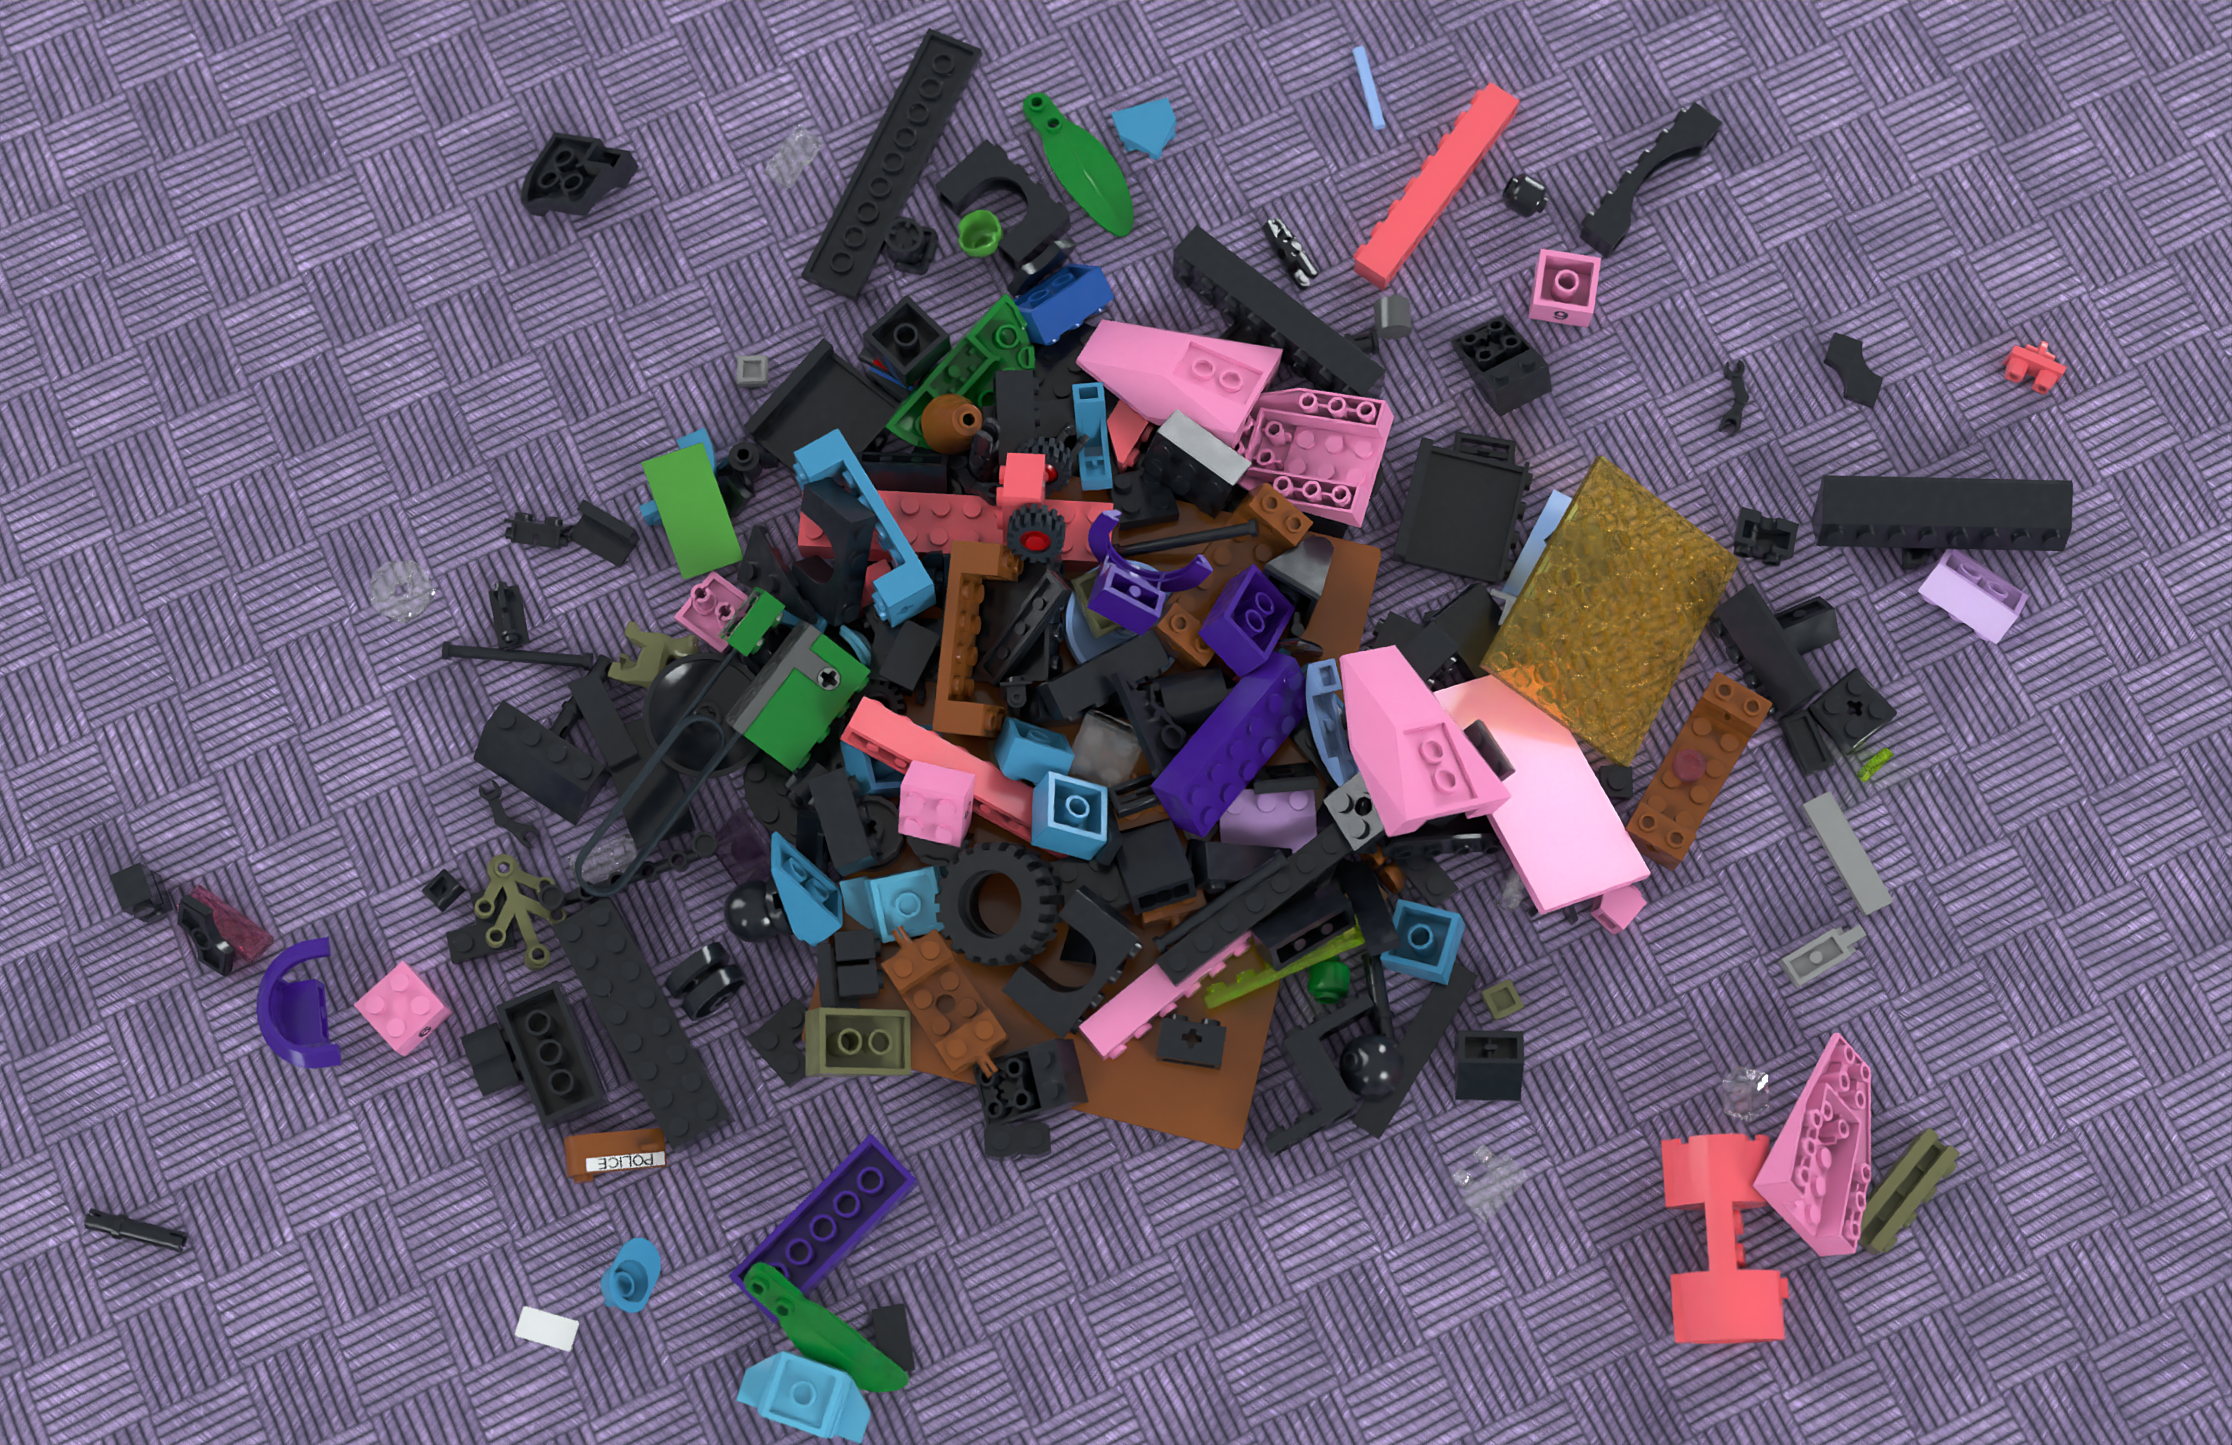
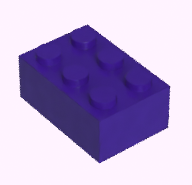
[1198,564,1295,678]

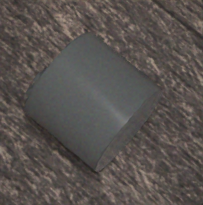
[1373,295,1412,339]

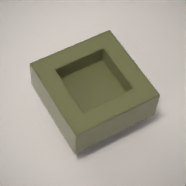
[1480,978,1524,1022]

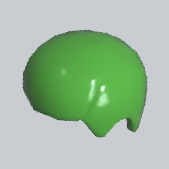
[958,210,1003,258]

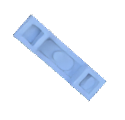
[1502,490,1581,600]
[1306,658,1360,787]

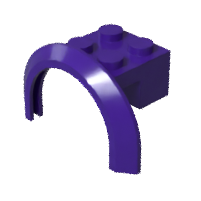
[1087,510,1213,636]
[256,937,342,1069]

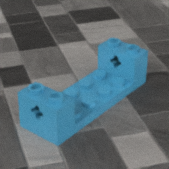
[793,428,936,628]

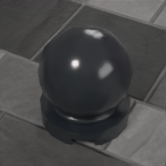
[723,875,794,943]

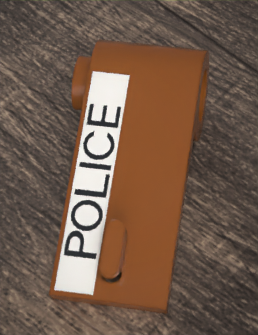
[564,1128,667,1184]

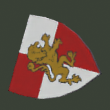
[1272,612,1323,657]

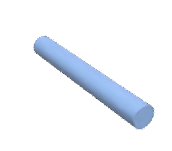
[1353,46,1385,130]

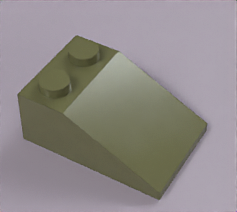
[805,1008,911,1077]

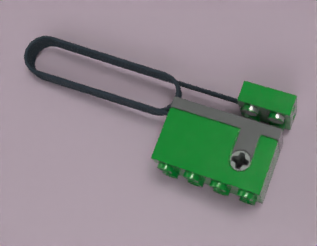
[575,586,871,897]

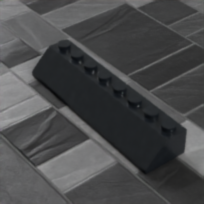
[1811,475,2073,551]

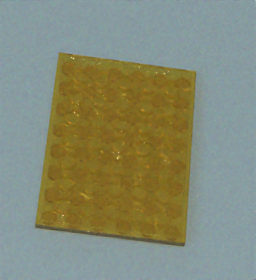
[1479,455,1740,768]

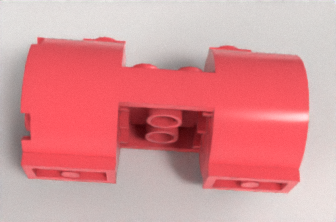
[1661,1134,1789,1344]

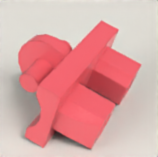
[2003,340,2067,395]

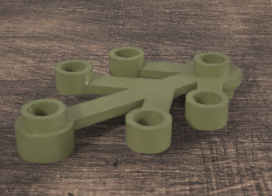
[474,854,567,971]

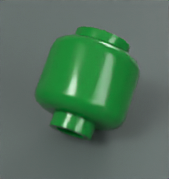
[1307,955,1350,1004]

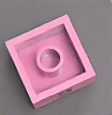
[1528,249,1601,328]
[898,760,975,848]
[354,961,454,1057]

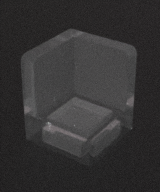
[1722,1065,1768,1122]

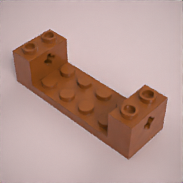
[1148,482,1313,671]
[932,540,1023,738]
[1625,671,1773,872]

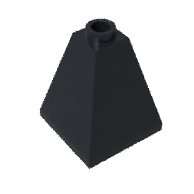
[1262,535,1335,631]

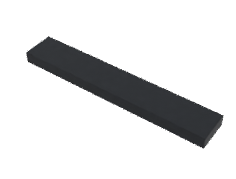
[1351,962,1478,1140]

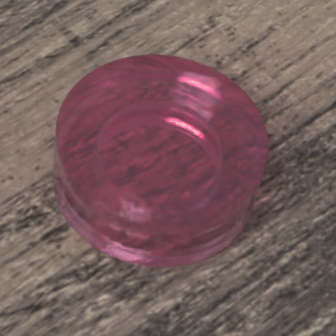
[1672,749,1706,782]

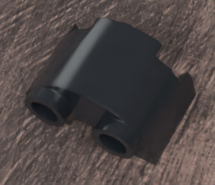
[1733,507,1799,567]
[907,832,975,866]

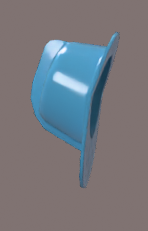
[600,1238,661,1313]

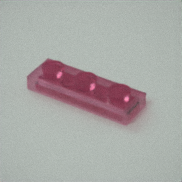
[177,884,274,964]

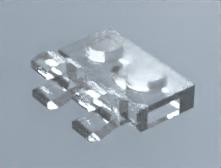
[1449,1144,1530,1224]

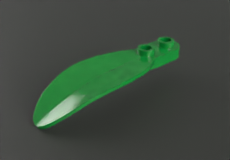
[1023,93,1134,237]
[744,1263,909,1392]

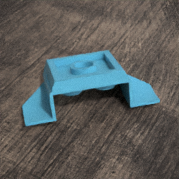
[839,859,959,943]
[736,1350,871,1444]

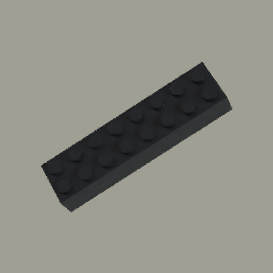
[1173,225,1386,399]
[551,896,735,1154]

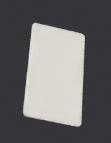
[515,1306,579,1351]

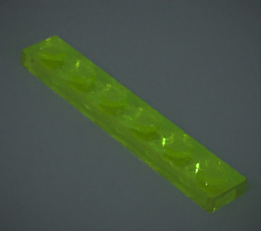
[1200,923,1365,1009]

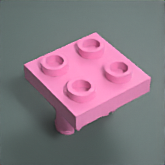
[674,570,748,655]

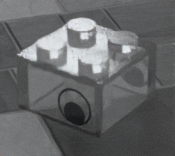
[1068,708,1142,797]

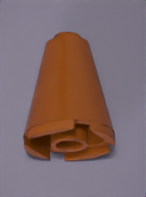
[921,394,983,455]

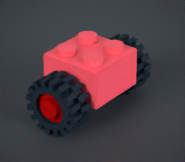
[996,437,1072,563]

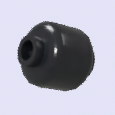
[1502,173,1549,218]

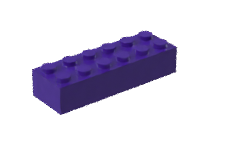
[1151,651,1308,838]
[728,1134,920,1326]

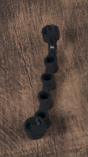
[538,831,719,912]

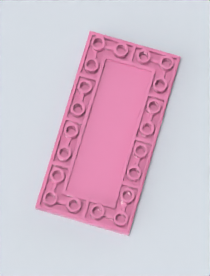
[1432,662,1651,915]

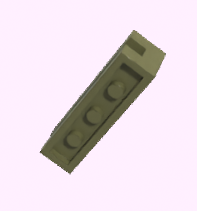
[1857,1127,1960,1255]

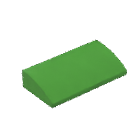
[641,442,743,580]

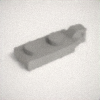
[1778,924,1867,989]

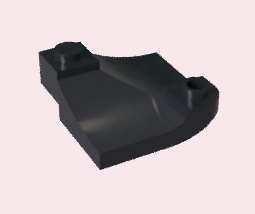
[521,132,639,217]

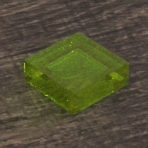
[1857,747,1894,783]

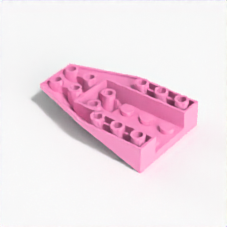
[1076,319,1283,450]
[1234,388,1394,528]
[1340,645,1512,837]
[1753,1033,1871,1257]

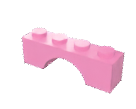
[1590,884,1647,935]

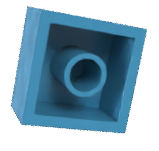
[993,716,1075,786]
[1031,771,1107,860]
[1380,899,1465,985]

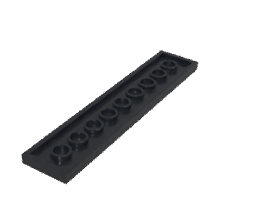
[801,28,982,302]

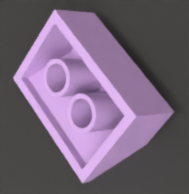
[1918,549,2028,644]
[1219,789,1317,854]

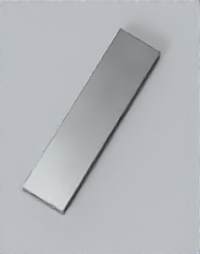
[1800,791,1894,917]

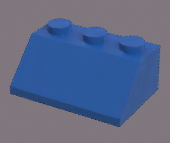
[1013,263,1114,346]

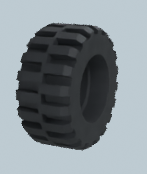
[935,842,1065,966]

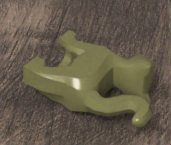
[607,621,700,690]

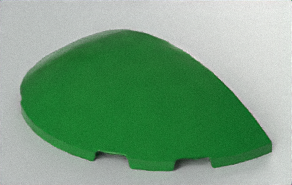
[884,293,1035,450]

